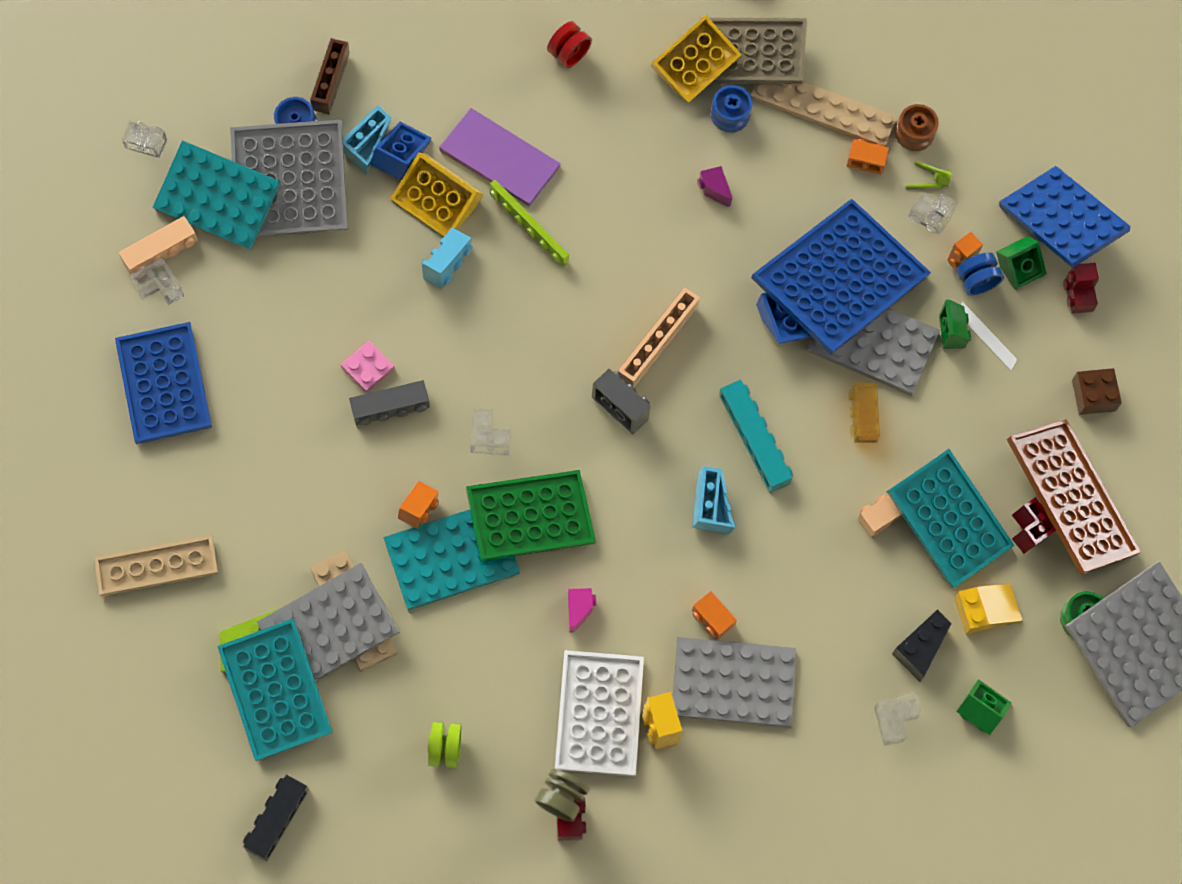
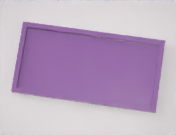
[439,108,560,207]

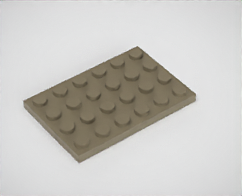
[700,18,807,84]

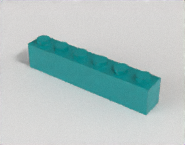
[719,380,793,493]

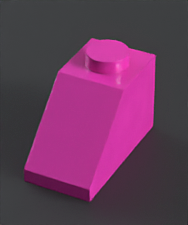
[568,588,596,632]

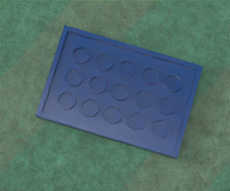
[999,166,1131,268]
[115,322,212,445]

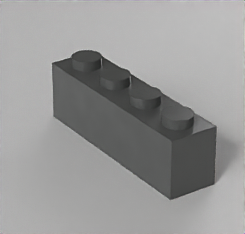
[349,380,430,426]

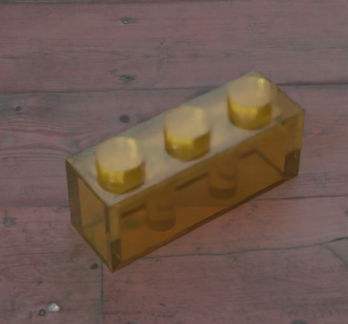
[849,382,880,443]

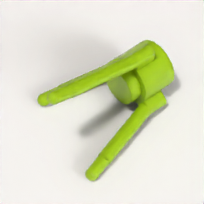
[905,161,952,189]

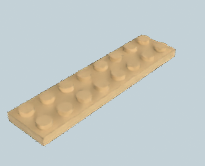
[750,81,897,146]

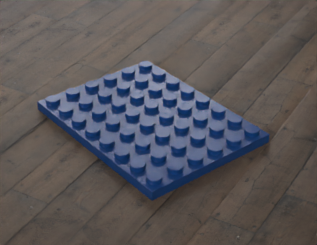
[751,199,931,355]

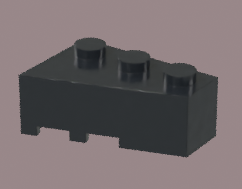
[892,609,952,682]

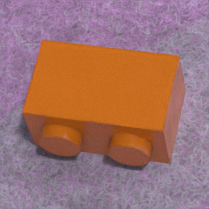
[846,139,889,175]
[947,232,983,269]
[397,481,439,529]
[692,591,737,640]

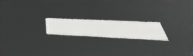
[960,301,1017,370]

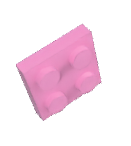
[341,341,395,393]

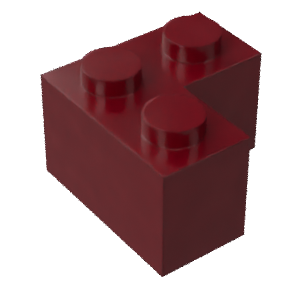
[1063,262,1099,314]
[1012,497,1056,554]
[556,800,586,841]

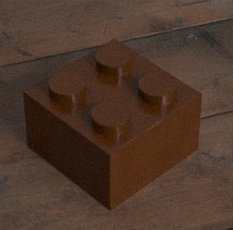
[1072,368,1122,415]

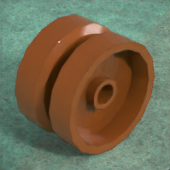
[895,104,939,151]

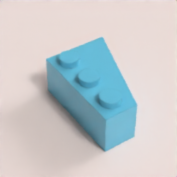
[343,105,391,174]
[422,227,473,289]
[692,466,736,534]

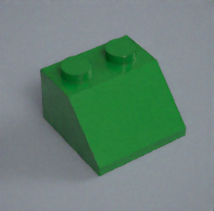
[996,236,1047,289]
[939,299,971,349]
[956,679,1012,735]

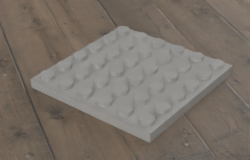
[230,119,348,236]
[1065,561,1182,727]

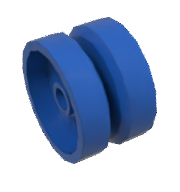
[711,85,752,132]
[274,97,318,124]
[956,252,1005,296]

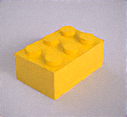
[642,692,682,750]

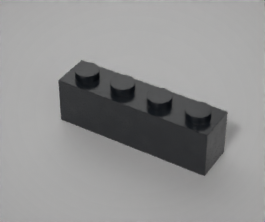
[243,774,309,862]

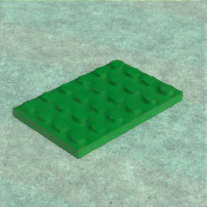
[466,470,596,562]

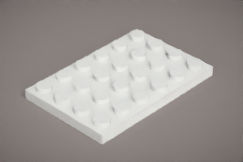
[555,650,644,777]

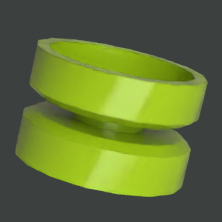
[428,721,462,769]

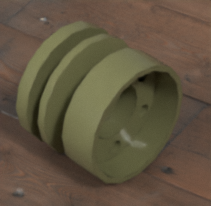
[535,769,590,822]

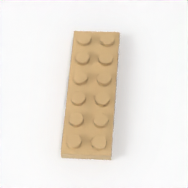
[94,535,219,597]
[310,550,397,672]

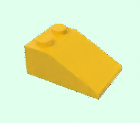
[954,584,1023,635]

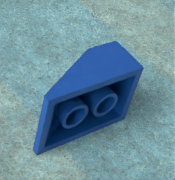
[371,121,431,180]
[756,293,812,344]

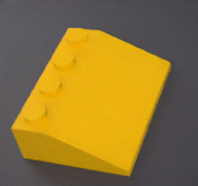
[651,15,742,103]
[390,152,484,236]

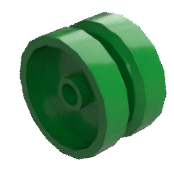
[1060,591,1103,636]

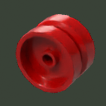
[547,21,592,68]

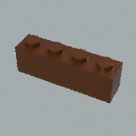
[310,38,350,114]

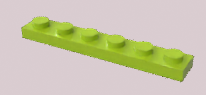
[490,180,569,267]

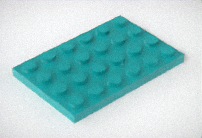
[152,140,281,250]
[886,449,1014,589]
[383,509,520,611]
[217,618,333,761]

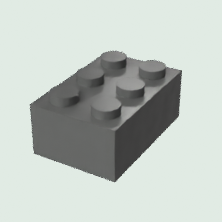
[592,368,651,435]

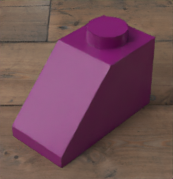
[697,166,732,207]

